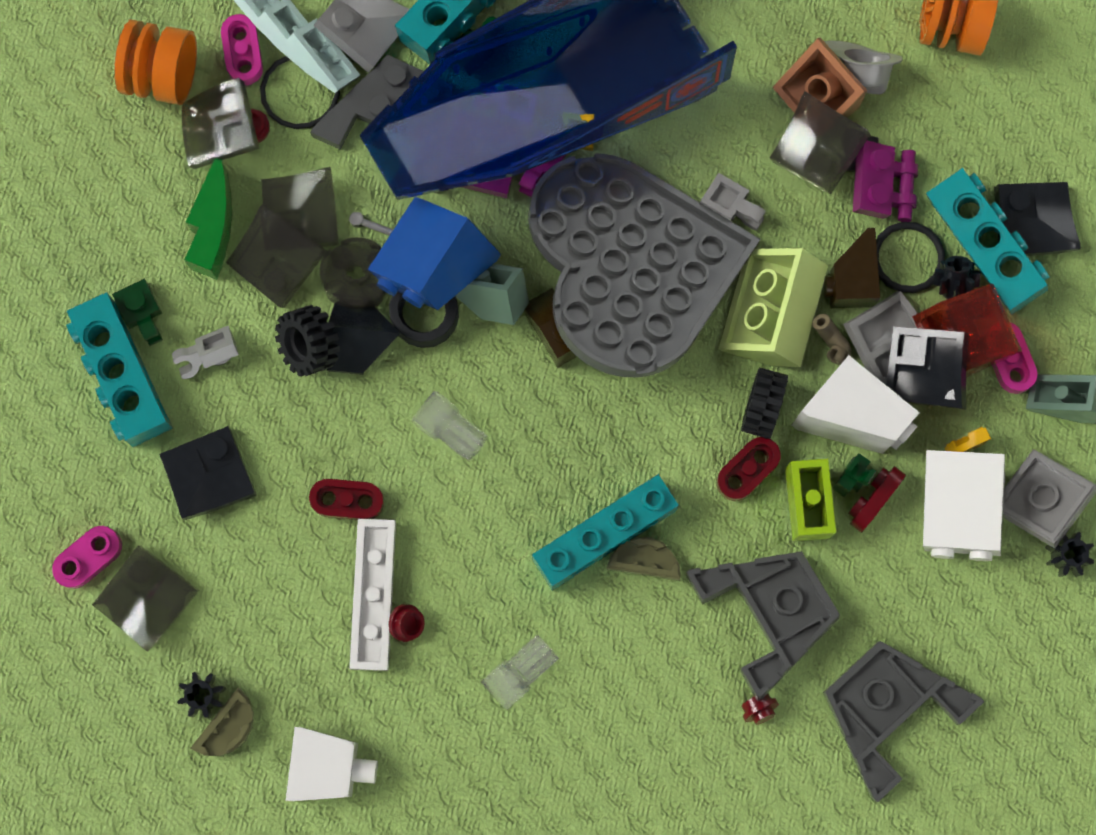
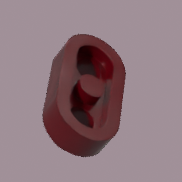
[716,437,781,501]
[848,466,906,533]
[309,479,384,520]

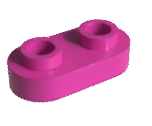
[221,14,263,86]
[984,322,1037,394]
[52,526,122,589]

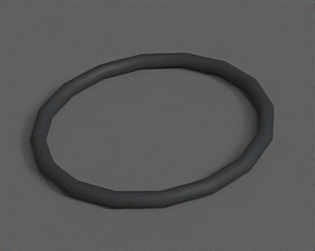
[260,56,340,129]

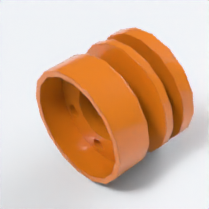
[919,0,998,56]
[115,19,197,105]

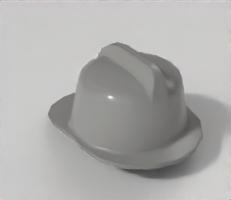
[824,40,903,95]

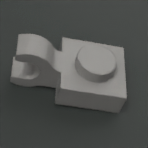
[700,173,766,231]
[172,325,239,379]

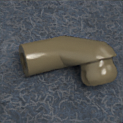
[813,314,852,365]

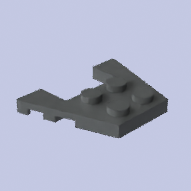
[310,55,452,193]
[686,551,840,701]
[823,641,984,802]

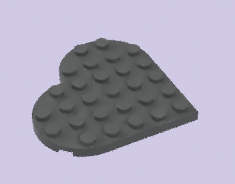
[528,153,760,378]

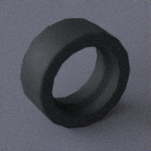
[389,292,459,348]

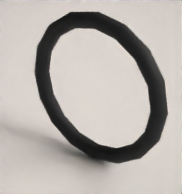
[876,222,945,293]

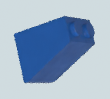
[368,196,501,310]

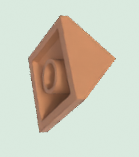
[772,37,867,139]

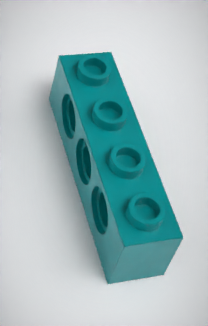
[395,0,496,65]
[926,168,1050,315]
[66,292,173,447]
[532,474,679,591]

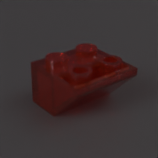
[912,284,1022,378]

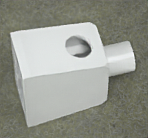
[286,727,378,801]

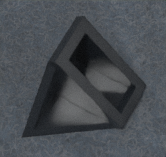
[327,300,400,375]

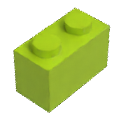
[785,458,836,542]

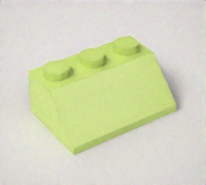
[719,248,828,367]

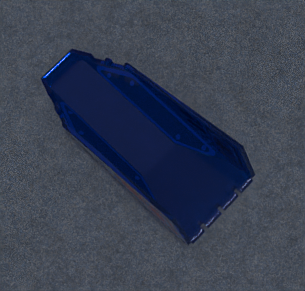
[360,0,737,200]

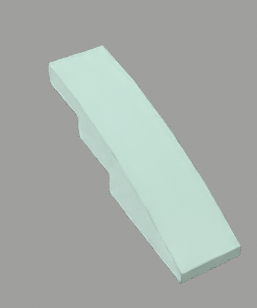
[234,0,360,93]

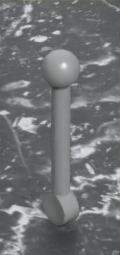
[349,212,393,236]

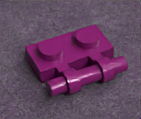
[853,140,919,222]

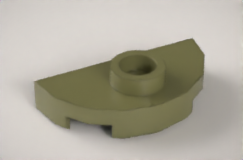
[606,537,680,581]
[190,687,254,756]

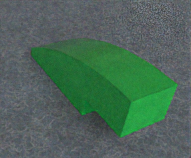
[184,158,232,280]

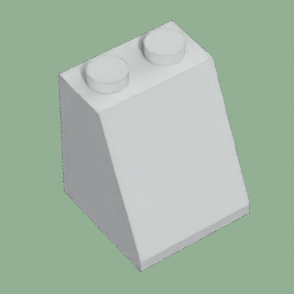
[792,355,920,454]
[923,450,1005,561]

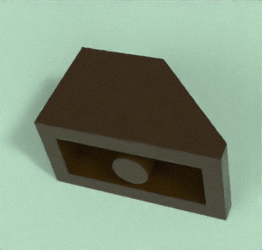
[823,227,880,309]
[524,288,577,368]

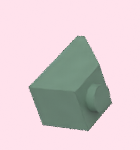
[455,264,529,325]
[1026,374,1096,424]

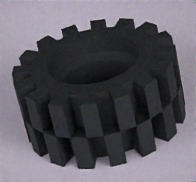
[275,305,340,377]
[741,367,788,439]

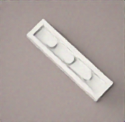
[349,519,396,671]

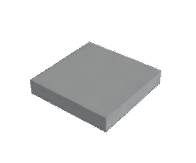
[1003,449,1096,548]

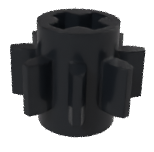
[933,256,981,301]
[1045,532,1095,577]
[177,672,226,719]

